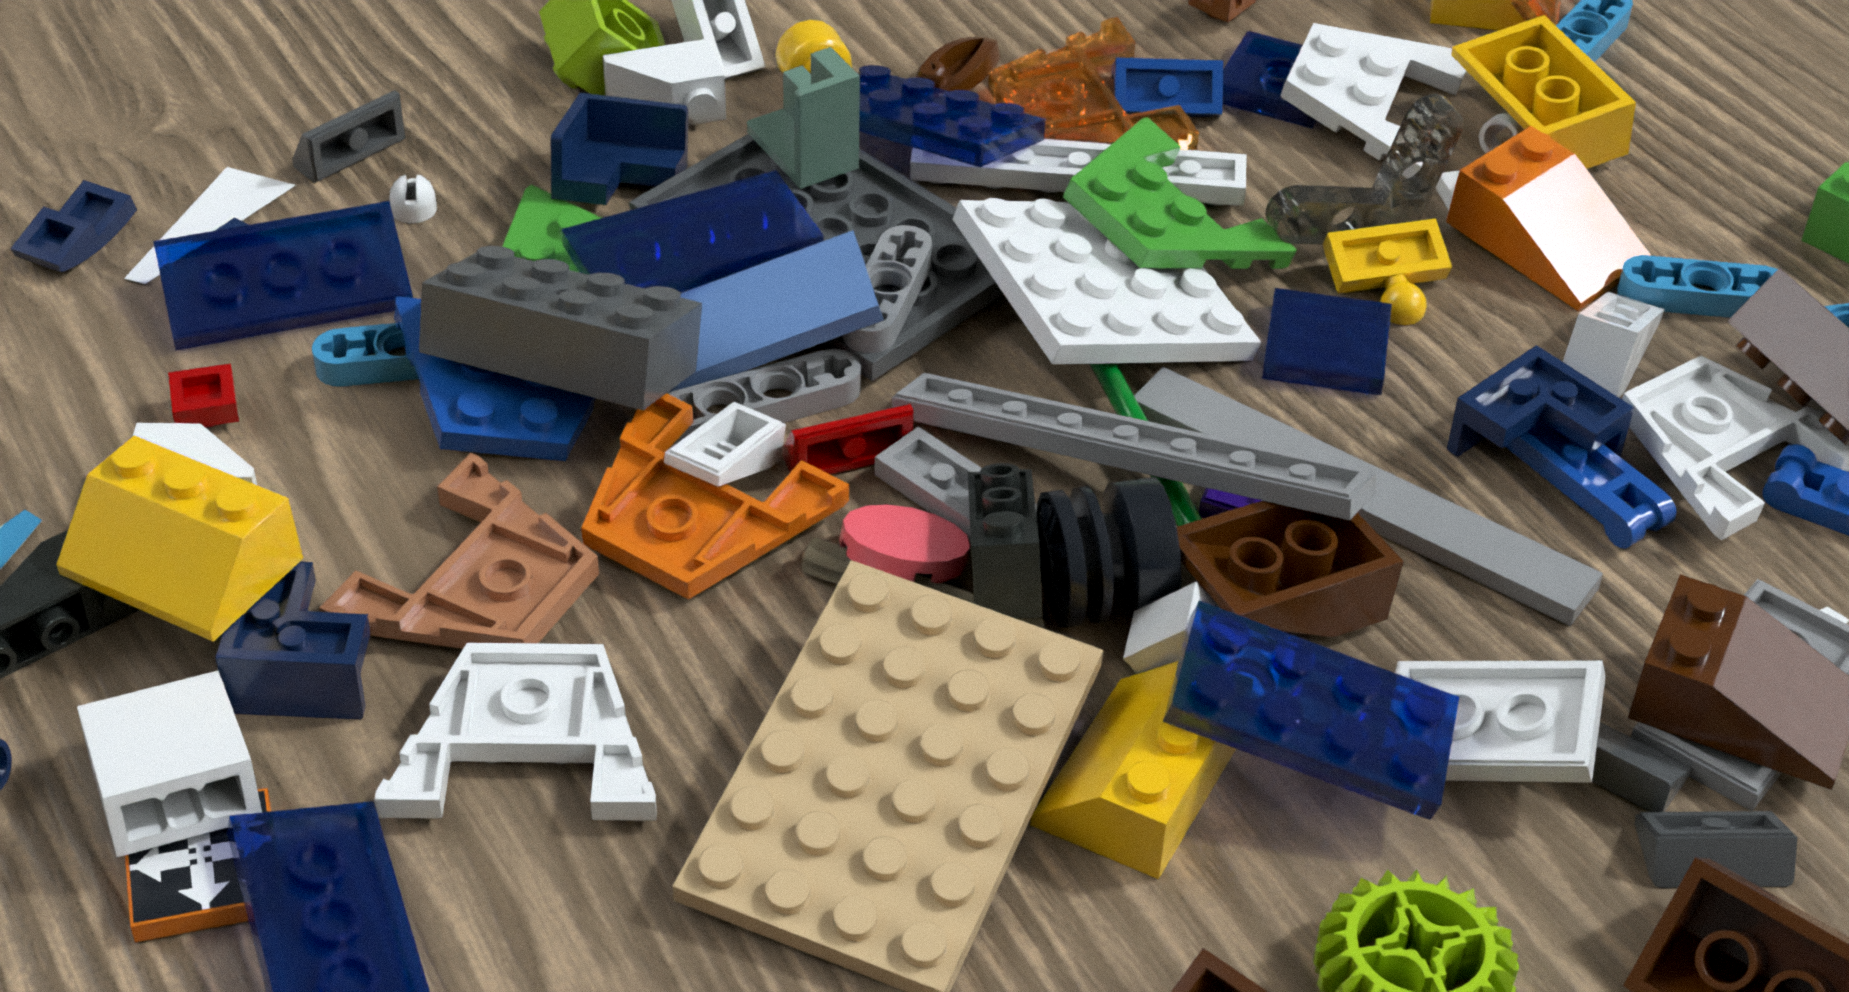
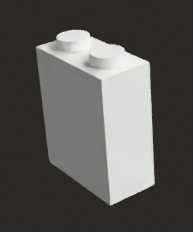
[77,671,263,857]

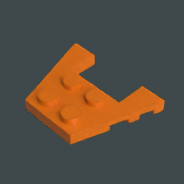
[581,393,849,600]

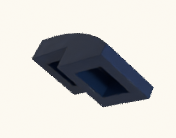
[10,180,137,272]

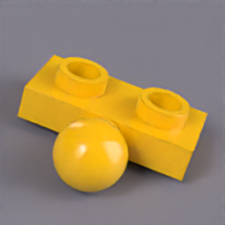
[1322,218,1452,325]

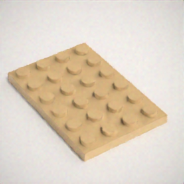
[672,560,1103,992]

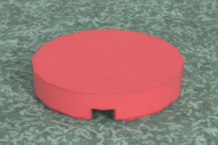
[839,504,971,583]

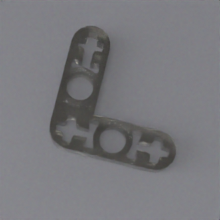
[1265,93,1464,245]

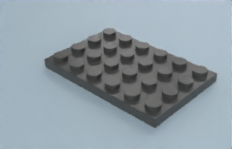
[629,134,1004,381]

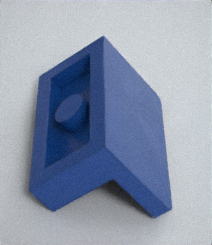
[1111,57,1224,118]

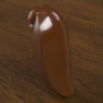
[914,36,1001,101]

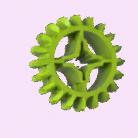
[1313,869,1519,992]

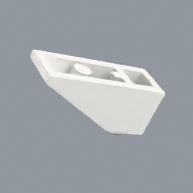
[1563,291,1665,397]

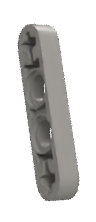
[636,349,861,450]

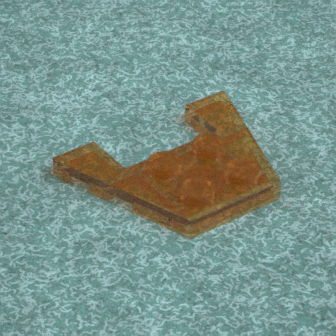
[988,17,1199,150]

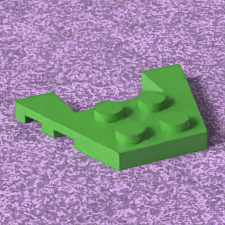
[1063,117,1297,269]

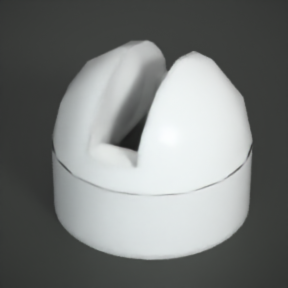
[1479,113,1524,153]
[389,175,437,223]

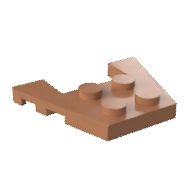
[319,453,599,649]

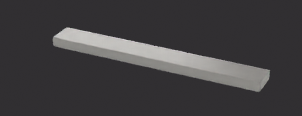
[1134,367,1603,626]
[892,373,1376,520]

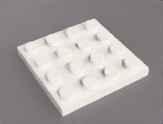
[953,198,1261,364]

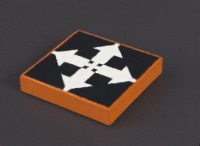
[125,788,285,943]

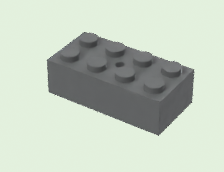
[419,246,702,410]

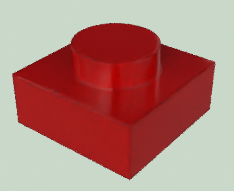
[168,363,239,428]

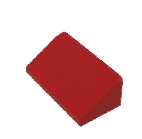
[782,404,914,474]

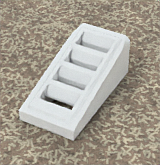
[664,402,786,487]

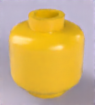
[775,19,852,75]

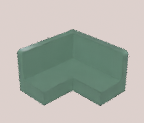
[747,47,860,189]

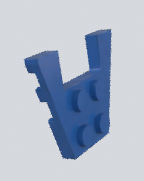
[394,296,596,461]

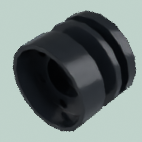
[1036,477,1182,628]

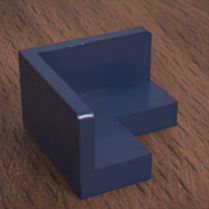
[550,93,688,205]
[1447,345,1634,457]
[216,561,371,720]

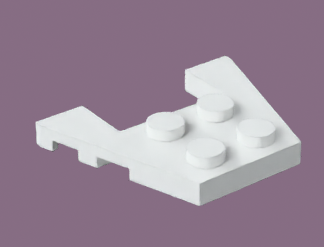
[1280,23,1466,185]
[1622,356,1849,540]
[374,643,657,821]

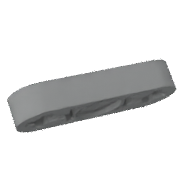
[842,225,932,353]

